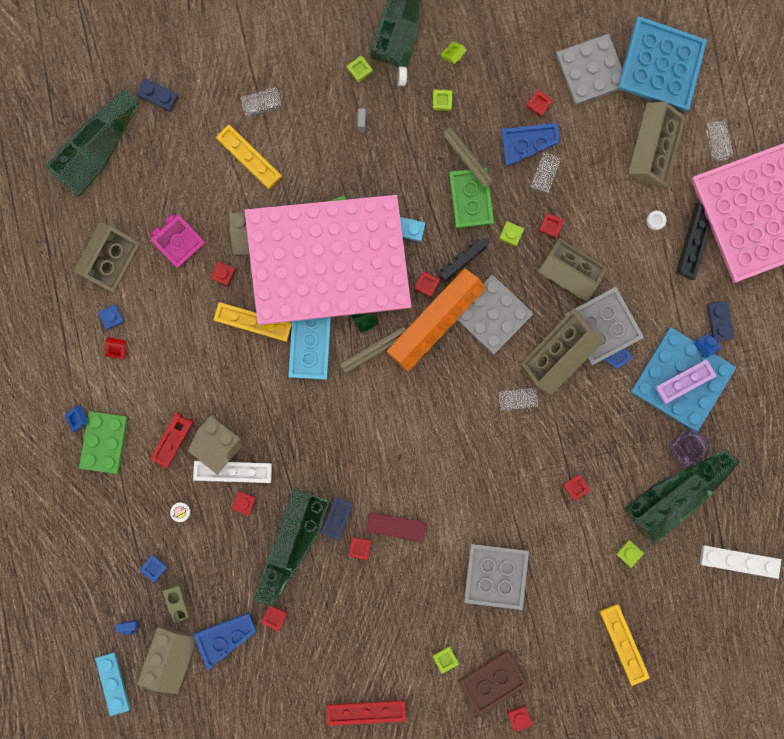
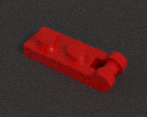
[150,412,194,468]

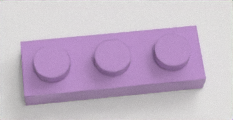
[655,359,716,404]

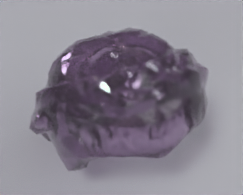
[669,430,710,467]

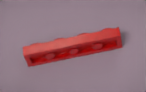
[326,700,406,726]

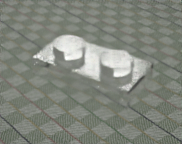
[240,87,282,117]
[530,152,561,195]
[498,387,539,411]

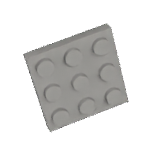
[555,34,622,106]
[457,275,533,355]
[565,287,644,365]
[464,544,529,610]

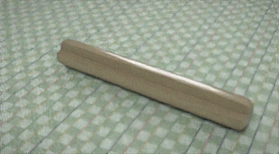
[444,128,493,188]
[340,327,407,373]

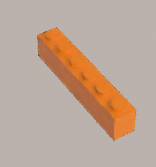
[386,268,486,371]

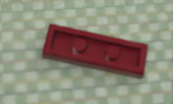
[366,513,427,542]

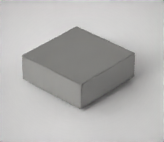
[357,108,366,133]

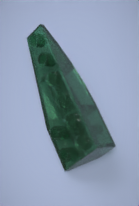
[371,0,420,68]
[44,89,139,197]
[624,449,740,544]
[254,487,330,607]

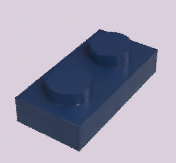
[136,78,179,112]
[707,301,734,341]
[321,497,353,540]

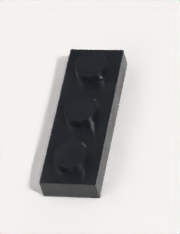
[440,238,489,283]

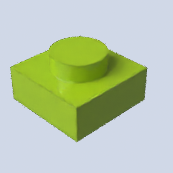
[440,42,467,64]
[347,55,373,83]
[433,90,452,111]
[499,221,524,247]
[616,540,644,568]
[432,646,459,674]

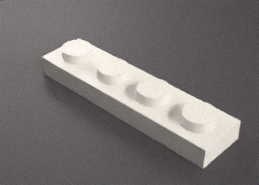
[193,461,272,483]
[700,545,782,579]

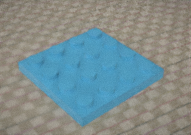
[617,16,707,112]
[630,327,736,433]

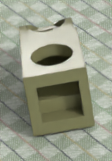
[162,582,191,623]

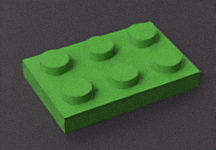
[449,168,494,229]
[79,411,128,474]

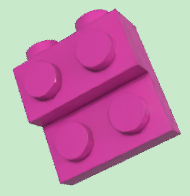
[150,213,205,268]

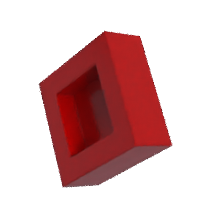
[526,90,553,117]
[539,213,564,238]
[210,261,236,287]
[414,271,440,297]
[105,337,127,360]
[563,474,590,501]
[231,491,256,516]
[348,537,371,560]
[261,605,287,632]
[507,705,533,732]

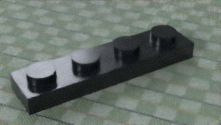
[676,203,711,280]

